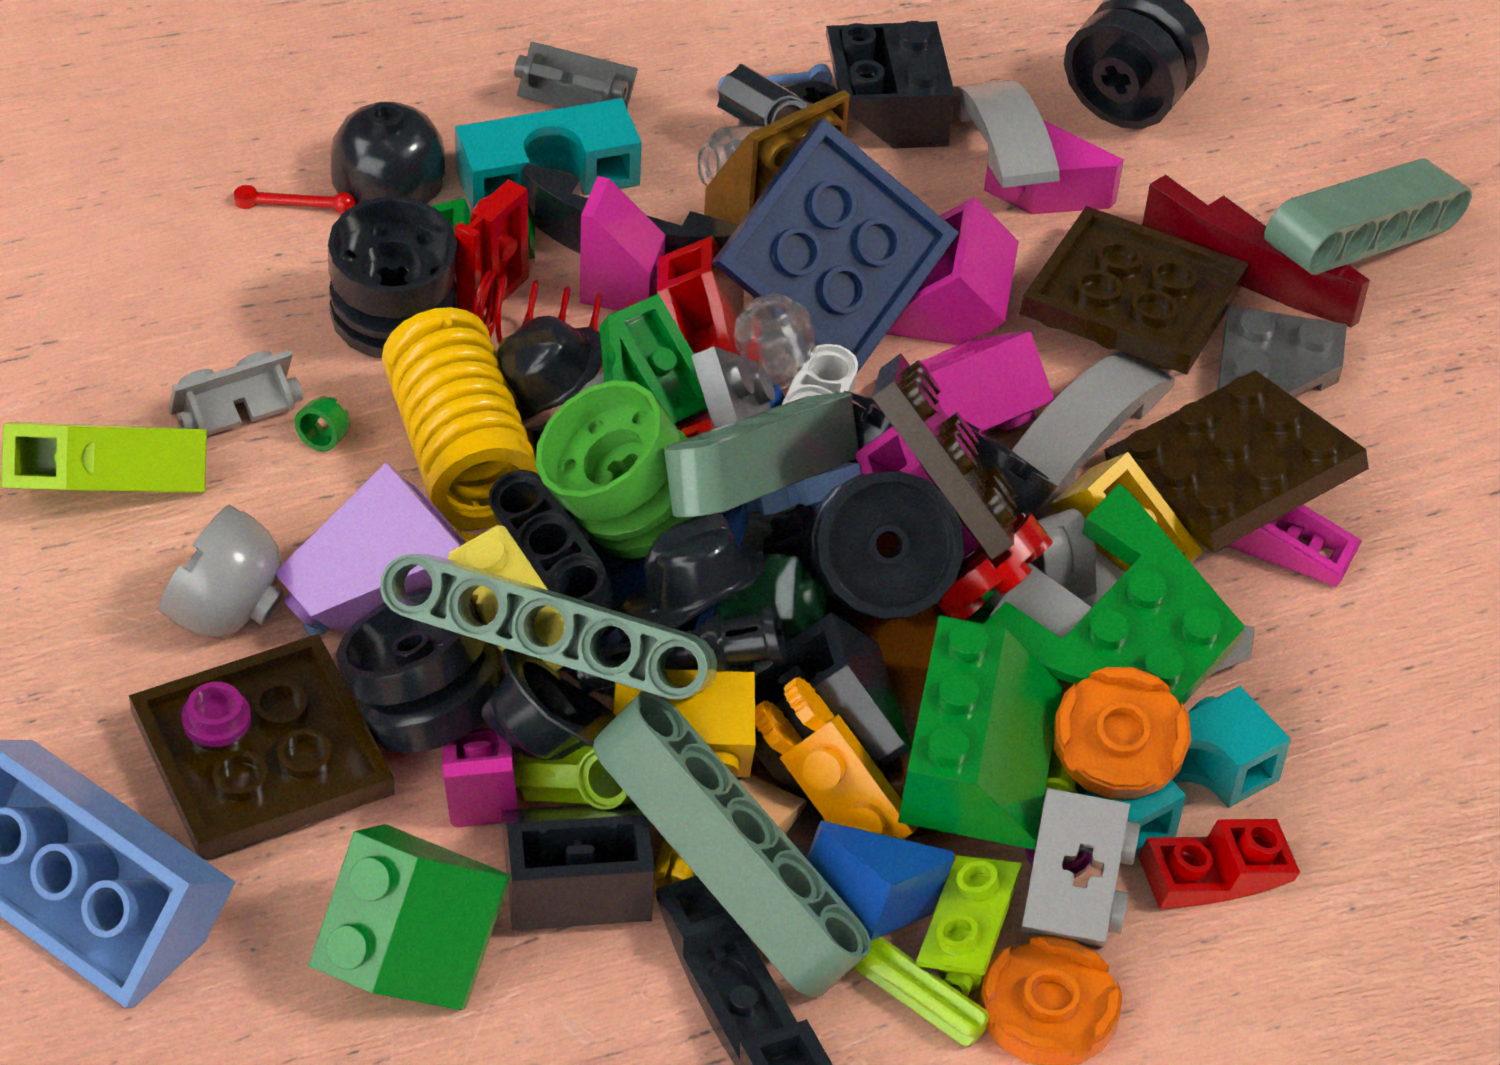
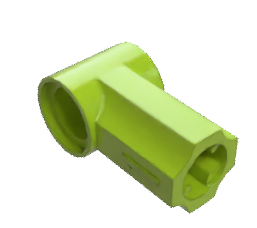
[514,744,634,810]

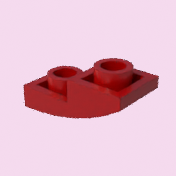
[1137,819,1300,909]

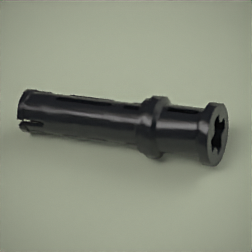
[576,603,787,694]

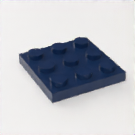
[711,118,959,373]

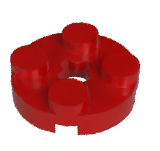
[937,512,1053,620]

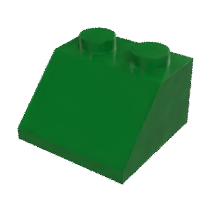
[308,824,512,1010]

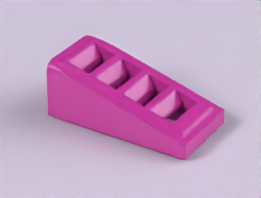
[1228,505,1362,587]

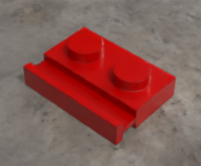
[454,179,529,312]

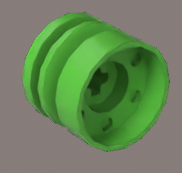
[535,380,696,559]

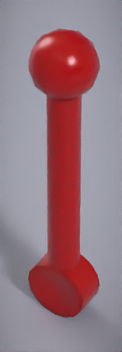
[234,185,356,214]

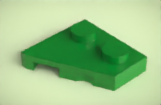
[599,294,709,428]

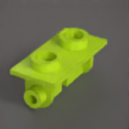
[916,855,1023,996]

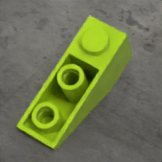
[1,421,208,492]

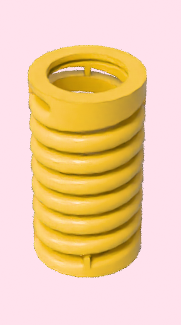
[382,307,539,530]

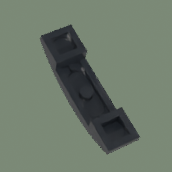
[522,163,739,254]
[656,875,833,1065]

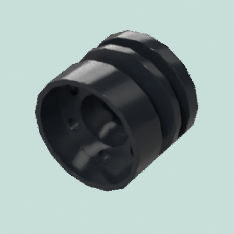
[328,196,457,358]

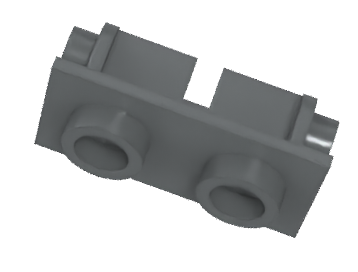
[514,41,638,109]

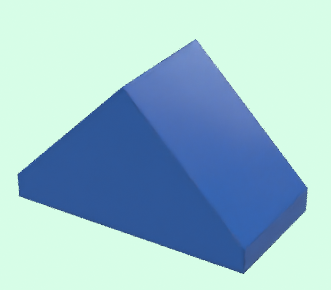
[806,820,955,941]

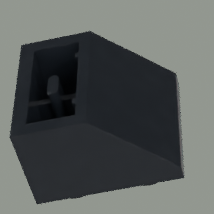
[826,21,955,149]
[744,613,912,809]
[502,803,654,931]

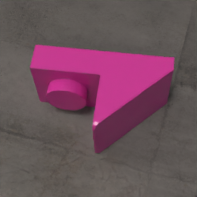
[442,728,518,827]

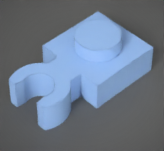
[744,462,861,516]

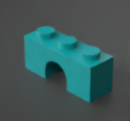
[455,98,642,211]
[1077,686,1291,865]

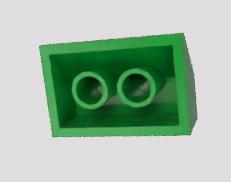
[898,615,1063,850]

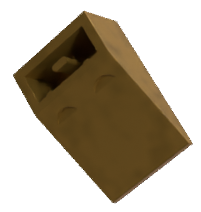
[704,90,850,225]

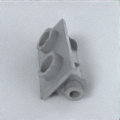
[168,350,303,436]

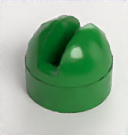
[294,396,350,452]

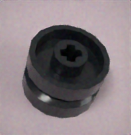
[1063,0,1210,129]
[806,471,965,619]
[335,588,506,754]

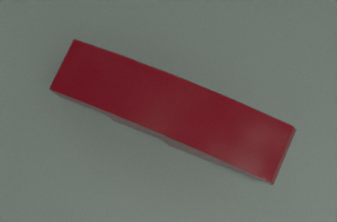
[1142,174,1370,328]

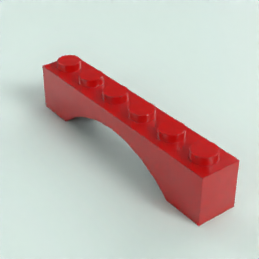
[657,236,744,438]

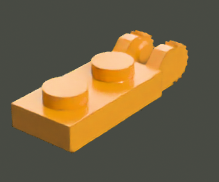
[755,677,918,839]

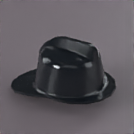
[496,316,602,422]
[617,513,766,638]
[481,648,616,761]

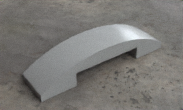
[953,80,1060,188]
[1012,351,1175,520]

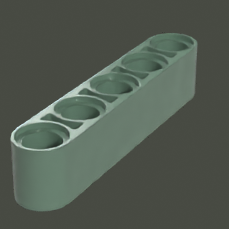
[1264,158,1472,275]
[664,392,859,517]
[380,554,717,700]
[594,691,871,998]

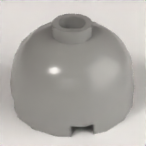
[158,505,283,638]

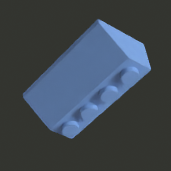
[0,740,236,1008]

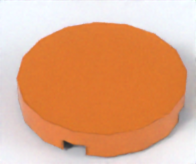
[1053,667,1191,799]
[979,935,1123,1065]

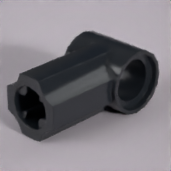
[717,64,813,130]

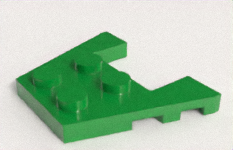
[984,484,1245,705]

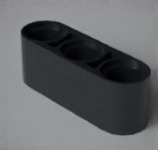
[488,470,621,638]

